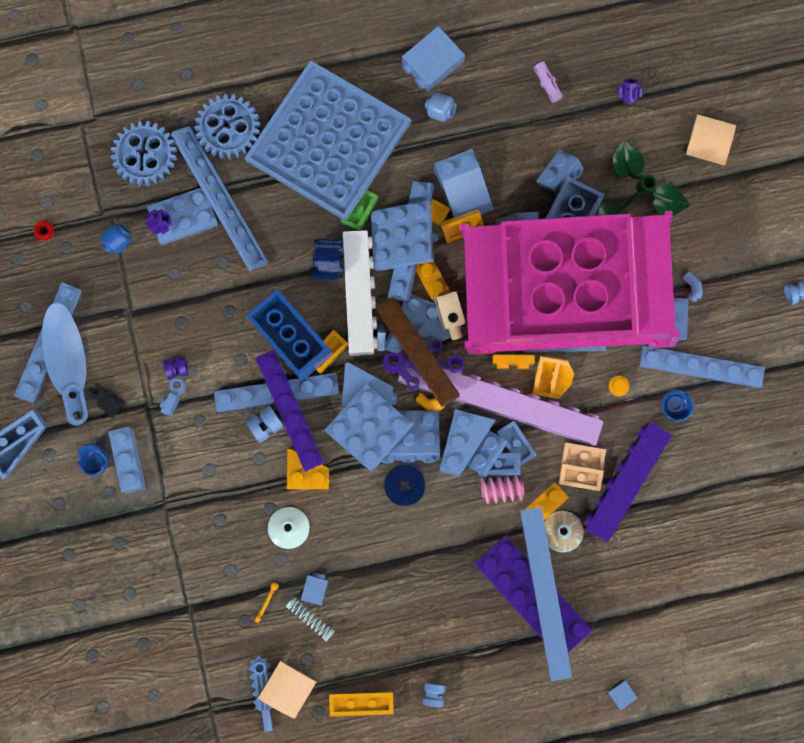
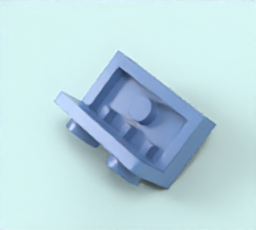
[536,150,584,197]

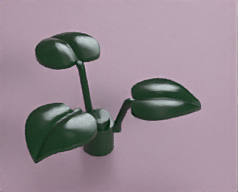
[597,141,690,217]

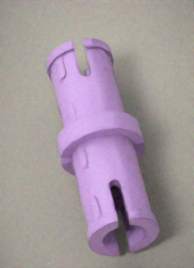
[533,61,563,103]

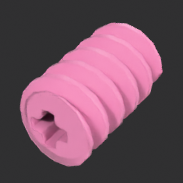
[481,475,524,504]

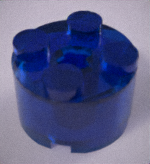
[313,239,344,280]

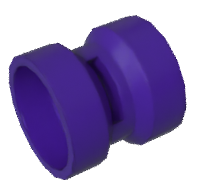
[163,356,188,380]

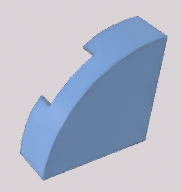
[377,323,386,351]

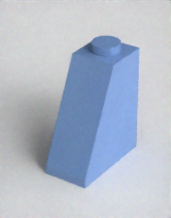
[342,363,397,406]

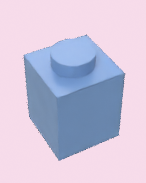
[301,572,329,605]

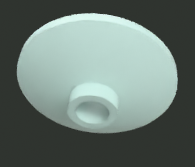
[268,507,310,549]

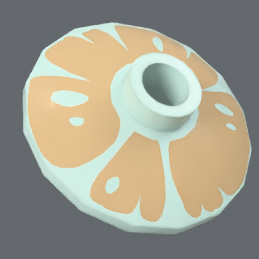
[544,511,584,552]

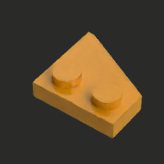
[287,449,329,489]

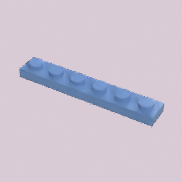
[388,181,434,302]
[14,282,82,404]
[639,346,765,388]
[214,373,339,413]

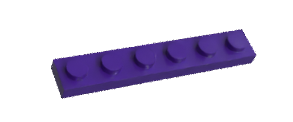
[256,350,324,472]

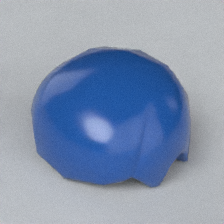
[661,389,694,422]
[77,444,109,477]

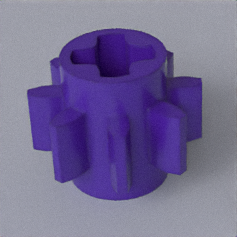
[617,78,643,103]
[146,209,172,235]

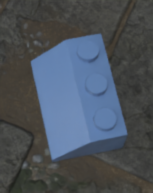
[546,176,604,219]

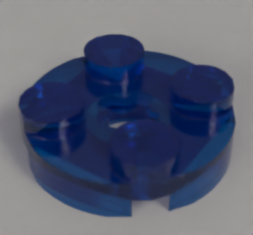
[384,465,425,506]

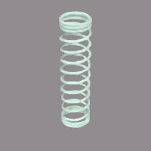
[286,597,335,641]

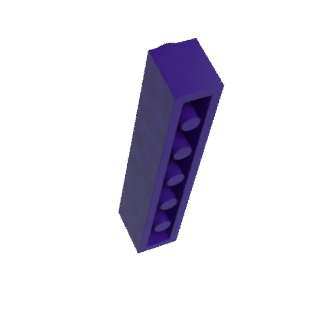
[584,422,672,542]

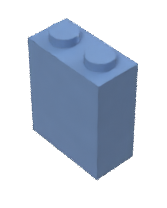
[402,26,465,92]

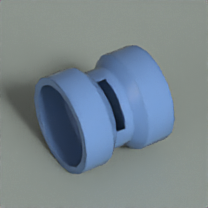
[784,280,804,305]
[422,683,446,707]

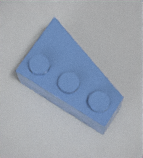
[0,409,48,480]
[439,409,495,477]

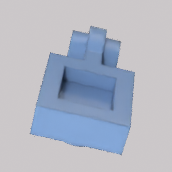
[160,377,186,417]

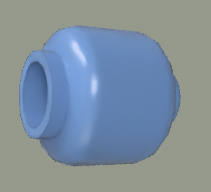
[425,93,456,122]

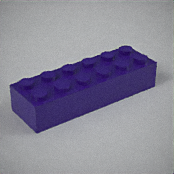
[474,535,592,653]

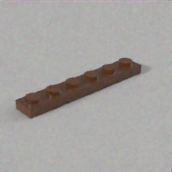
[376,297,460,407]

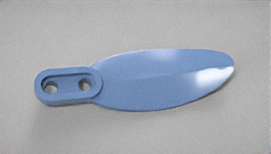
[42,303,88,426]

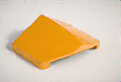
[532,355,574,399]

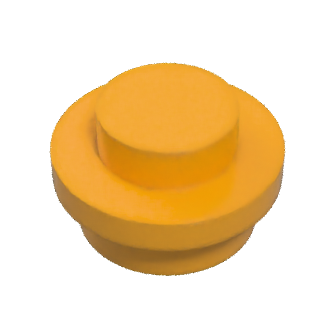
[609,376,629,397]

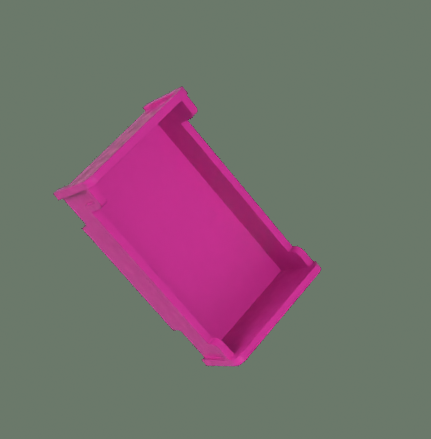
[460,211,680,355]

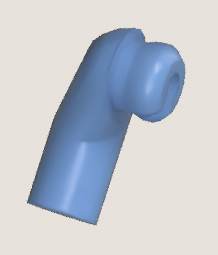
[683,271,703,302]

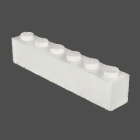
[343,231,378,356]

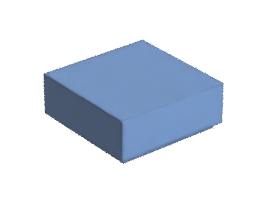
[608,680,638,710]

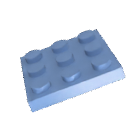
[371,201,434,271]
[324,384,413,472]

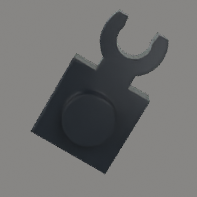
[88,383,127,419]

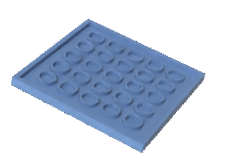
[244,60,412,221]

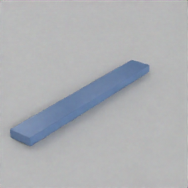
[171,126,268,271]
[520,507,572,681]

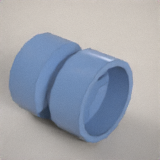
[245,405,284,444]

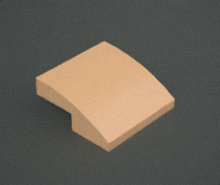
[685,114,736,165]
[559,442,606,491]
[258,661,317,719]

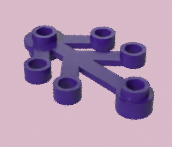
[383,339,464,391]

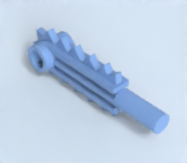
[248,656,273,732]

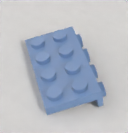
[382,410,440,463]

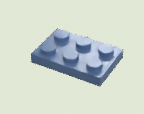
[147,188,218,245]

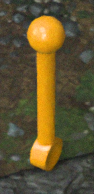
[255,582,279,623]

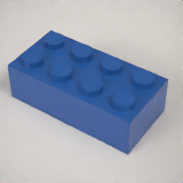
[246,289,333,381]

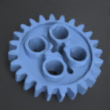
[194,94,261,159]
[111,121,177,187]

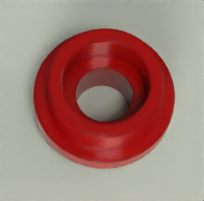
[34,221,55,241]

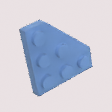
[385,294,461,353]

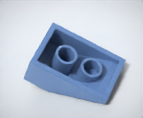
[434,149,494,218]

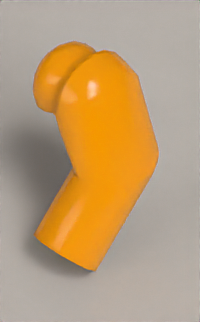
[415,393,445,411]

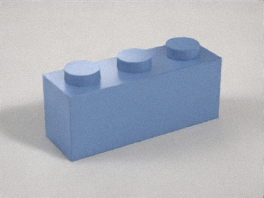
[108,427,146,494]

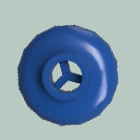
[101,223,131,254]

